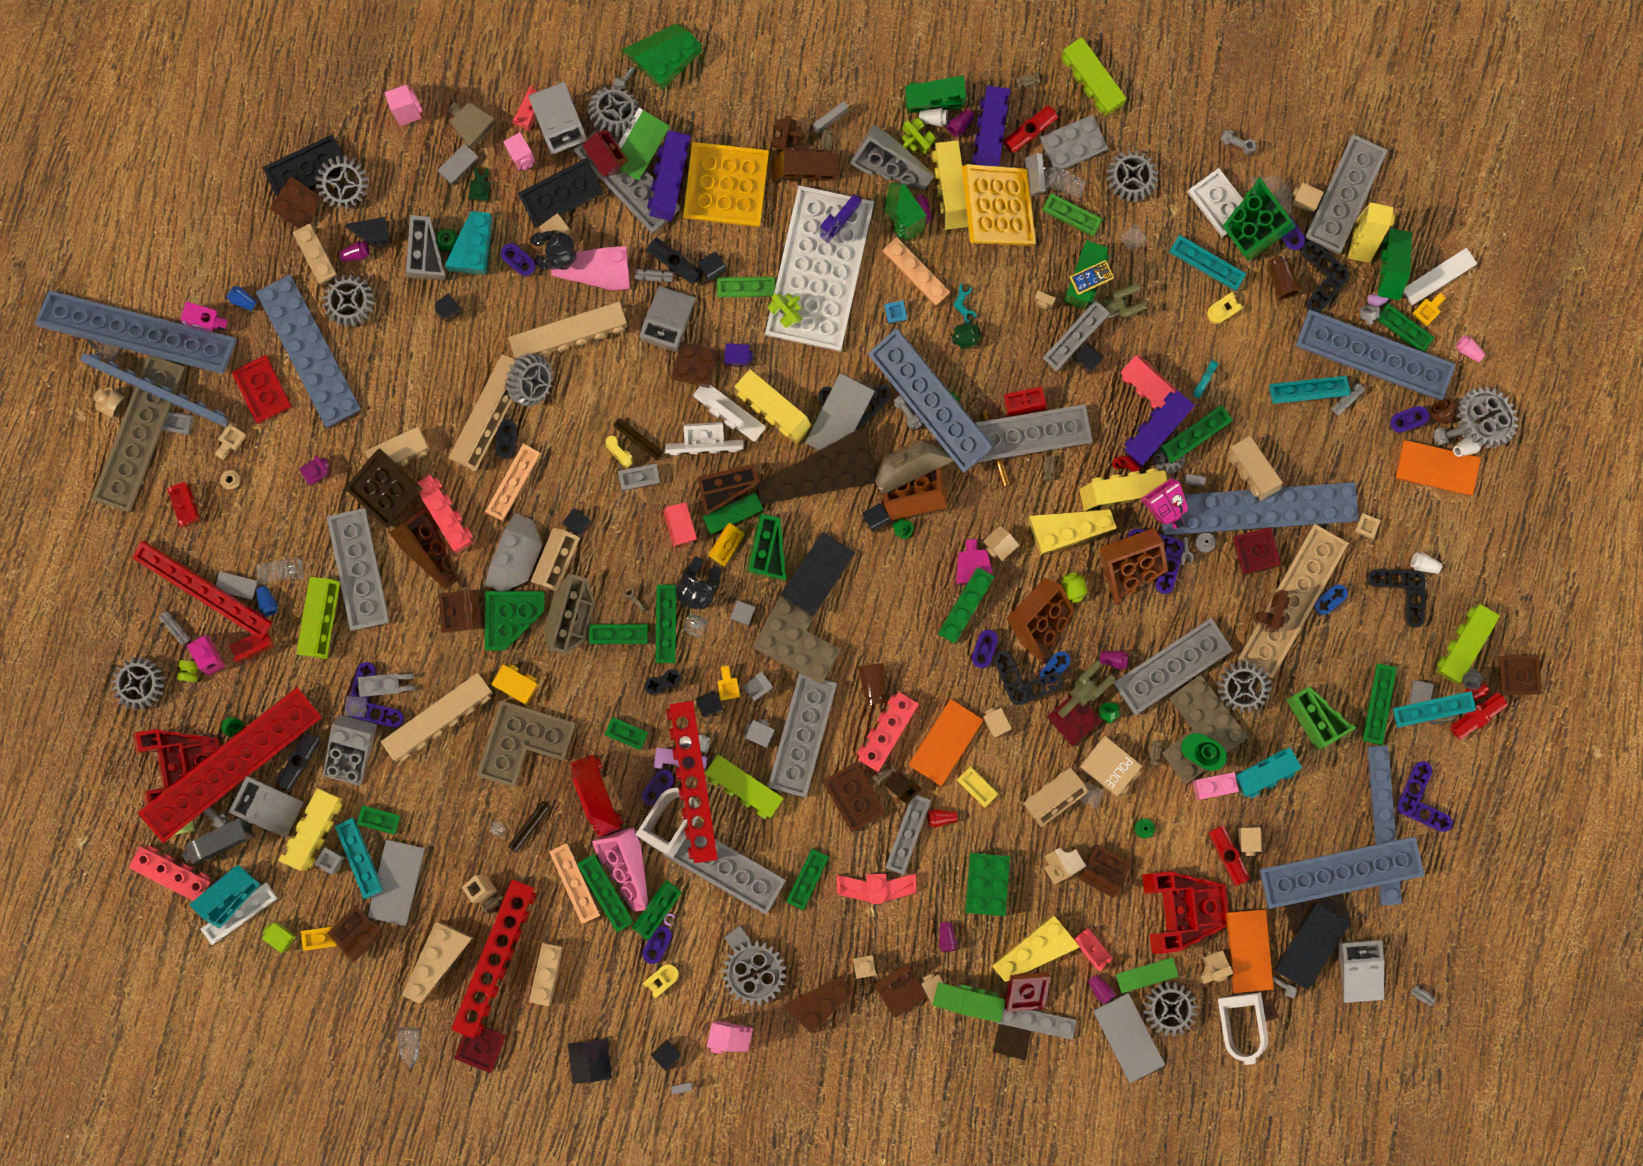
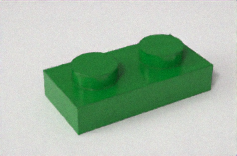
[604,717,649,751]
[357,805,401,835]

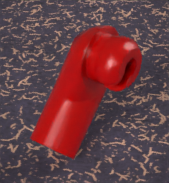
[1112,456,1141,472]

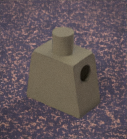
[448,102,496,150]

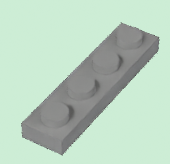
[1043,300,1110,372]
[885,795,931,875]
[994,1006,1077,1040]

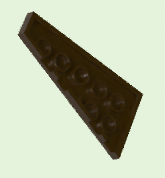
[758,424,876,504]

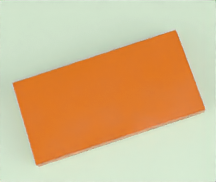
[1395,440,1481,496]
[908,699,983,787]
[1226,909,1274,993]

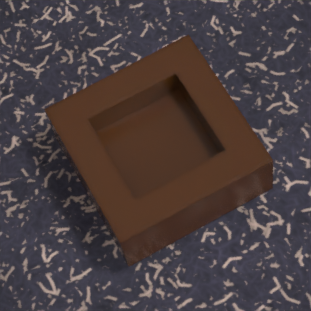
[1253,998,1279,1022]

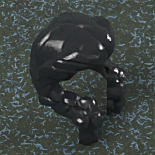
[530,230,577,270]
[676,556,722,609]

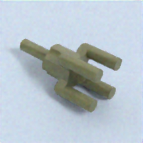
[1102,283,1147,319]
[1058,660,1116,718]

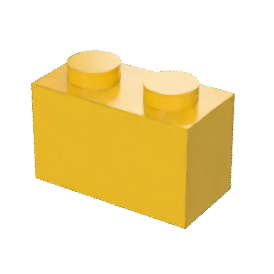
[491,663,539,705]

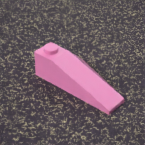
[551,246,630,291]
[592,828,648,912]

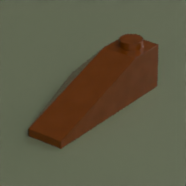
[389,507,460,590]

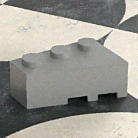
[406,215,445,281]

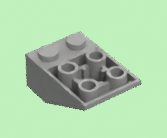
[528,81,587,155]
[639,286,696,353]
[323,714,377,786]
[229,776,304,838]
[1338,940,1384,1003]

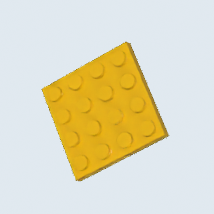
[683,142,769,227]
[962,164,1036,246]

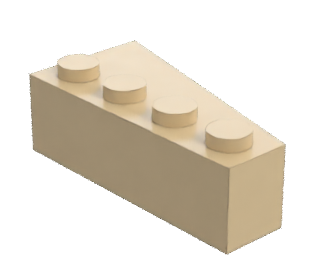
[402,921,474,1004]

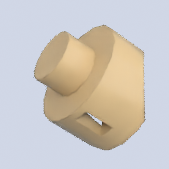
[94,387,124,417]

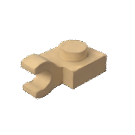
[215,424,247,460]

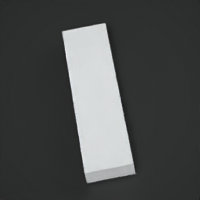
[1403,248,1477,306]
[201,882,278,945]

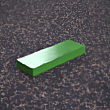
[1042,193,1102,237]
[717,277,775,298]
[1115,957,1179,993]

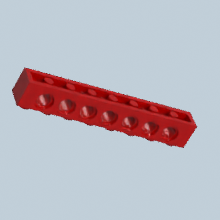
[666,700,718,864]
[451,880,537,1039]

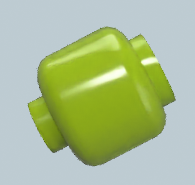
[1060,572,1088,603]

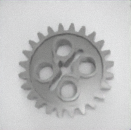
[1456,387,1519,449]
[722,940,787,1006]

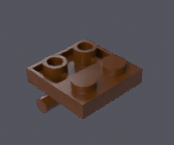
[438,589,482,633]
[1253,589,1290,633]
[1078,844,1132,898]
[326,906,383,962]

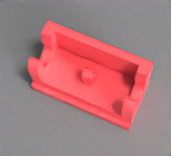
[512,86,540,132]
[663,502,697,548]
[1073,927,1113,971]

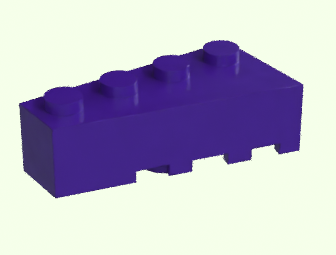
[972,86,1010,167]
[647,130,691,221]
[1124,390,1195,467]

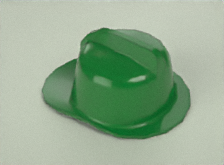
[1181,733,1227,771]

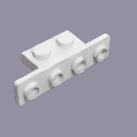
[693,385,766,442]
[665,422,744,455]

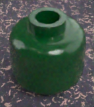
[951,321,982,350]

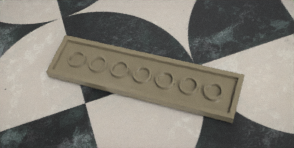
[92,355,186,513]

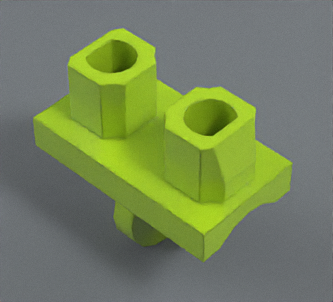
[901,118,936,155]
[767,293,803,328]

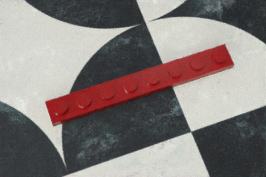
[132,541,273,640]

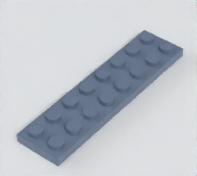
[256,274,362,429]
[1295,309,1456,401]
[868,328,994,473]
[1259,837,1425,909]

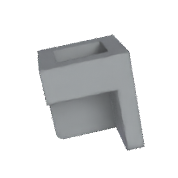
[744,671,773,702]
[314,847,345,874]

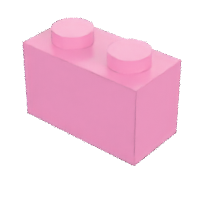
[503,132,536,171]
[1193,772,1239,800]

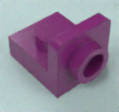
[299,455,330,486]

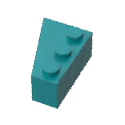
[1235,747,1302,799]
[189,865,261,929]

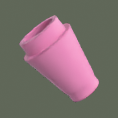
[1455,335,1486,362]

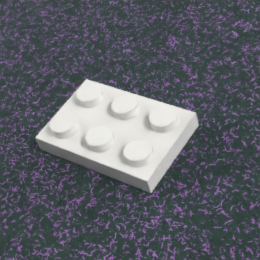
[1187,168,1243,238]

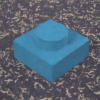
[884,300,907,324]

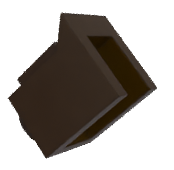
[884,772,922,805]

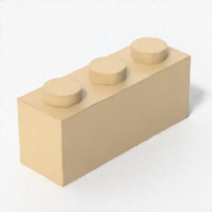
[293,224,340,288]
[365,427,431,467]
[1228,436,1283,501]
[531,528,580,592]
[1023,768,1088,827]
[529,942,564,1006]

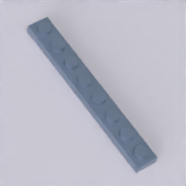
[80,353,229,428]
[1367,745,1402,905]

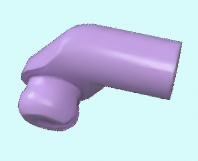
[1368,294,1389,306]

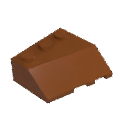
[884,467,947,520]
[1100,528,1168,604]
[1007,578,1075,664]

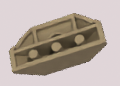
[875,440,953,495]
[544,573,595,655]

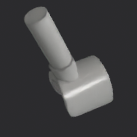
[613,67,635,90]
[1180,537,1194,566]
[1273,976,1297,998]

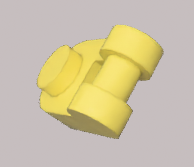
[1207,292,1243,324]
[606,436,633,469]
[643,964,679,998]

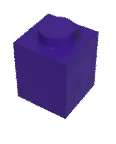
[724,343,753,368]

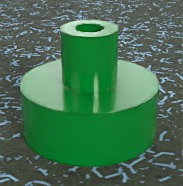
[893,519,914,540]
[1099,703,1120,723]
[222,716,243,737]
[1134,819,1155,839]

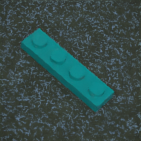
[1169,235,1246,292]
[1269,376,1351,404]
[1392,691,1476,728]
[335,818,384,899]

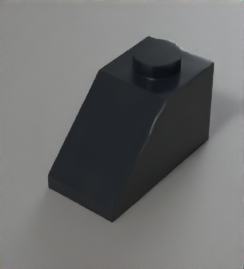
[346,217,391,249]

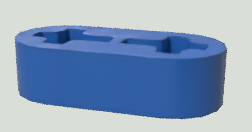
[1314,584,1348,615]
[1039,651,1070,684]

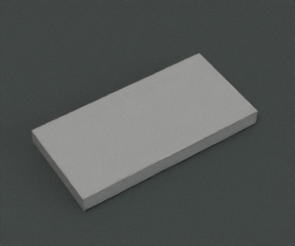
[805,373,875,450]
[368,840,426,926]
[1093,993,1165,1083]

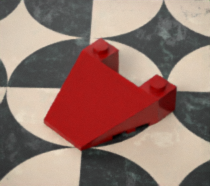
[133,729,220,805]
[571,754,624,837]
[1142,871,1229,954]

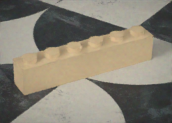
[508,301,628,360]
[448,354,514,472]
[381,673,494,762]

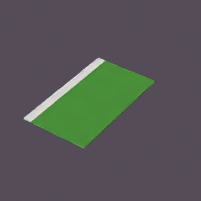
[618,108,670,181]

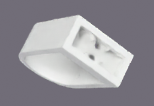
[635,788,699,859]
[1218,992,1268,1065]

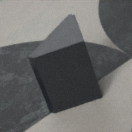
[568,1038,612,1084]

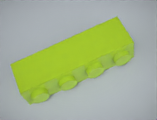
[1061,37,1127,116]
[296,577,340,659]
[1436,604,1500,684]
[705,754,784,819]

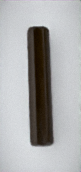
[614,418,663,460]
[508,801,550,853]

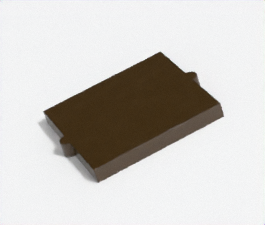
[992,1024,1031,1060]

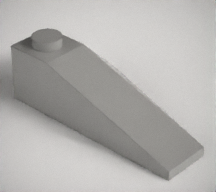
[850,124,935,190]

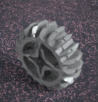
[588,86,640,137]
[1106,150,1159,202]
[316,156,369,209]
[322,275,375,327]
[504,353,554,406]
[111,657,165,710]
[1218,659,1272,713]
[1143,982,1198,1036]

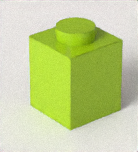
[262,922,296,953]

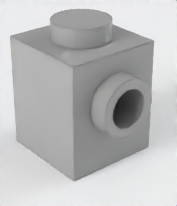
[743,719,775,748]

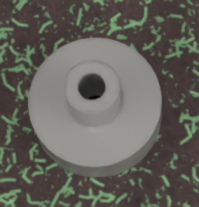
[1360,305,1380,325]
[1195,533,1216,553]

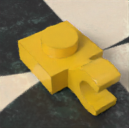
[1412,293,1446,327]
[717,665,740,701]

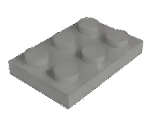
[1039,115,1108,173]

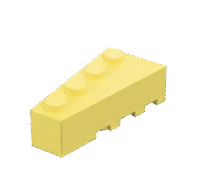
[932,140,968,230]
[1347,203,1395,263]
[734,370,813,445]
[1079,468,1167,512]
[1028,510,1116,556]
[278,788,342,871]
[991,915,1079,982]

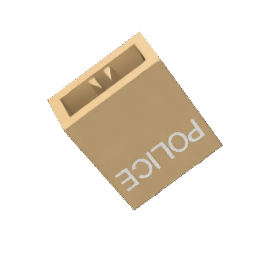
[1079,736,1142,797]

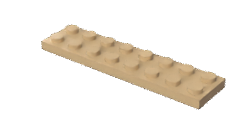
[1237,524,1349,679]

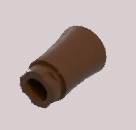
[1269,255,1303,300]
[857,663,885,705]

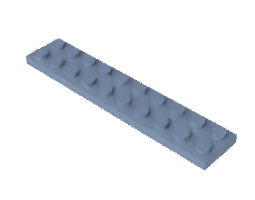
[35,291,236,374]
[1162,482,1359,536]

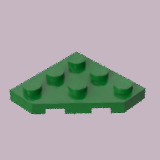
[485,591,545,651]

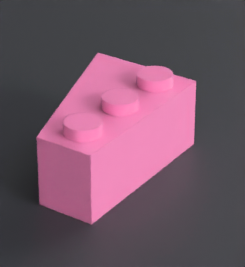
[385,84,423,126]
[707,1019,753,1054]

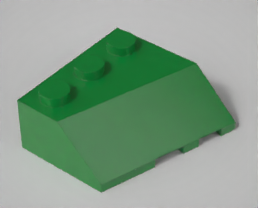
[621,24,703,90]
[1222,176,1296,261]
[884,182,927,242]

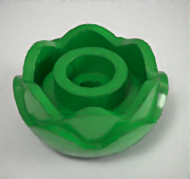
[435,228,459,252]

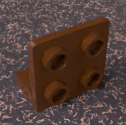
[873,963,927,1017]

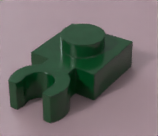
[468,167,491,202]

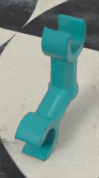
[953,283,977,323]
[1193,360,1219,399]

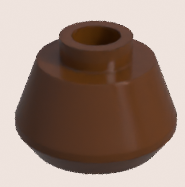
[1430,399,1456,424]

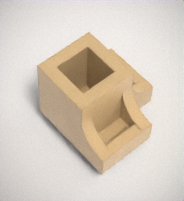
[1044,848,1086,885]
[1199,950,1233,984]

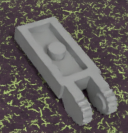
[357,673,415,697]

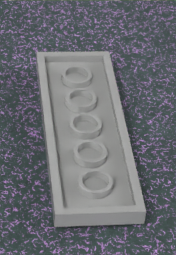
[574,127,681,235]
[1305,134,1388,255]
[975,404,1093,463]
[327,508,390,631]
[1113,618,1233,716]
[768,673,837,798]
[663,823,786,915]

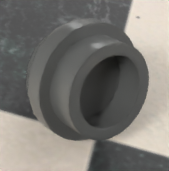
[1463,668,1483,689]

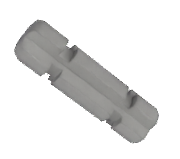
[635,269,673,282]
[1332,383,1365,416]
[159,611,191,646]

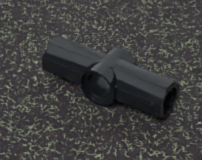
[646,237,703,285]
[275,731,321,791]

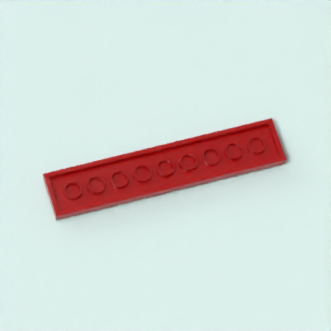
[137,687,322,843]

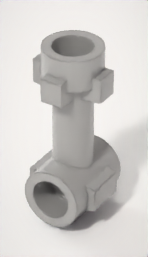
[1220,130,1257,155]
[894,395,923,430]
[1433,424,1468,446]
[203,807,229,828]

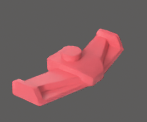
[837,874,916,904]

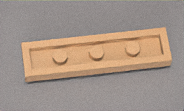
[882,237,950,306]
[485,444,541,522]
[549,843,601,924]

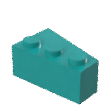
[445,211,493,275]

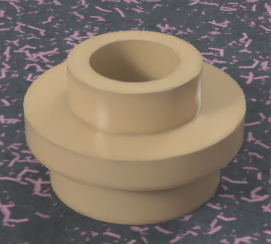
[220,470,240,490]

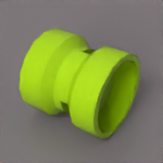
[177,660,199,682]

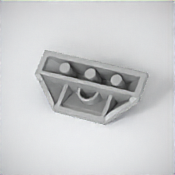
[485,513,543,591]

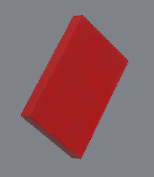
[231,355,292,424]

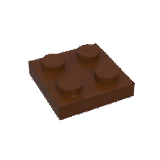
[269,176,324,229]
[671,342,719,388]
[1498,655,1542,696]

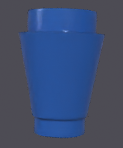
[226,285,257,311]
[256,586,278,617]

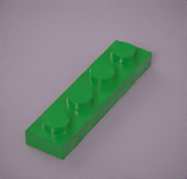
[1160,405,1233,464]
[937,566,995,644]
[655,585,677,664]
[1362,664,1397,745]
[577,854,634,933]

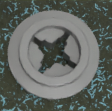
[1154,443,1185,473]

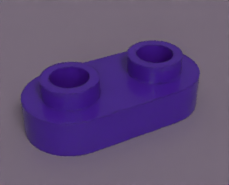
[1281,215,1305,251]
[501,243,535,277]
[1390,406,1429,433]
[972,630,998,669]
[642,769,674,806]
[643,926,672,964]

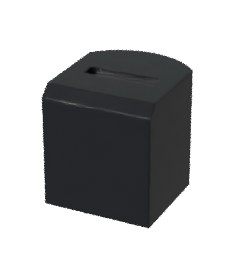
[698,252,728,282]
[435,293,463,322]
[1075,343,1104,374]
[862,503,891,533]
[562,508,592,538]
[695,690,724,718]
[651,1039,681,1071]

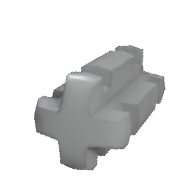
[1411,986,1436,1006]

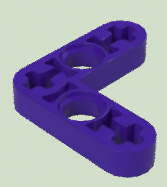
[820,194,863,243]
[1127,528,1184,594]
[347,662,405,728]
[1397,761,1453,832]

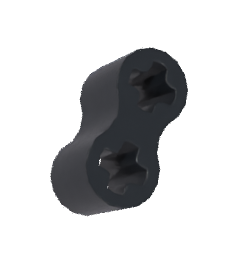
[645,669,682,696]

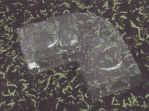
[1250,177,1292,215]

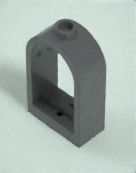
[182,819,255,865]

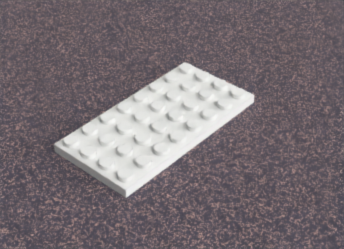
[765,185,874,352]

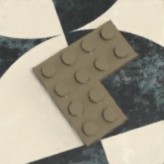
[752,580,841,685]
[1161,674,1248,785]
[477,700,576,788]

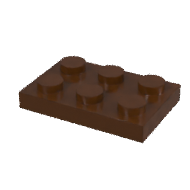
[822,762,886,833]

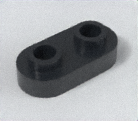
[495,419,517,459]

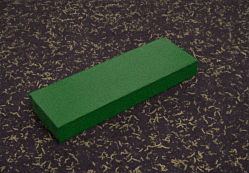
[1375,303,1435,352]
[703,492,764,535]
[589,624,648,645]
[786,848,829,911]
[631,880,682,941]

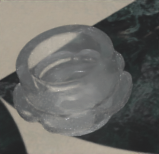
[489,819,507,837]

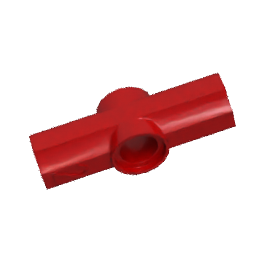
[1003,105,1058,154]
[1449,692,1508,740]
[1208,825,1251,886]

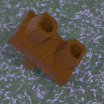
[772,115,805,151]

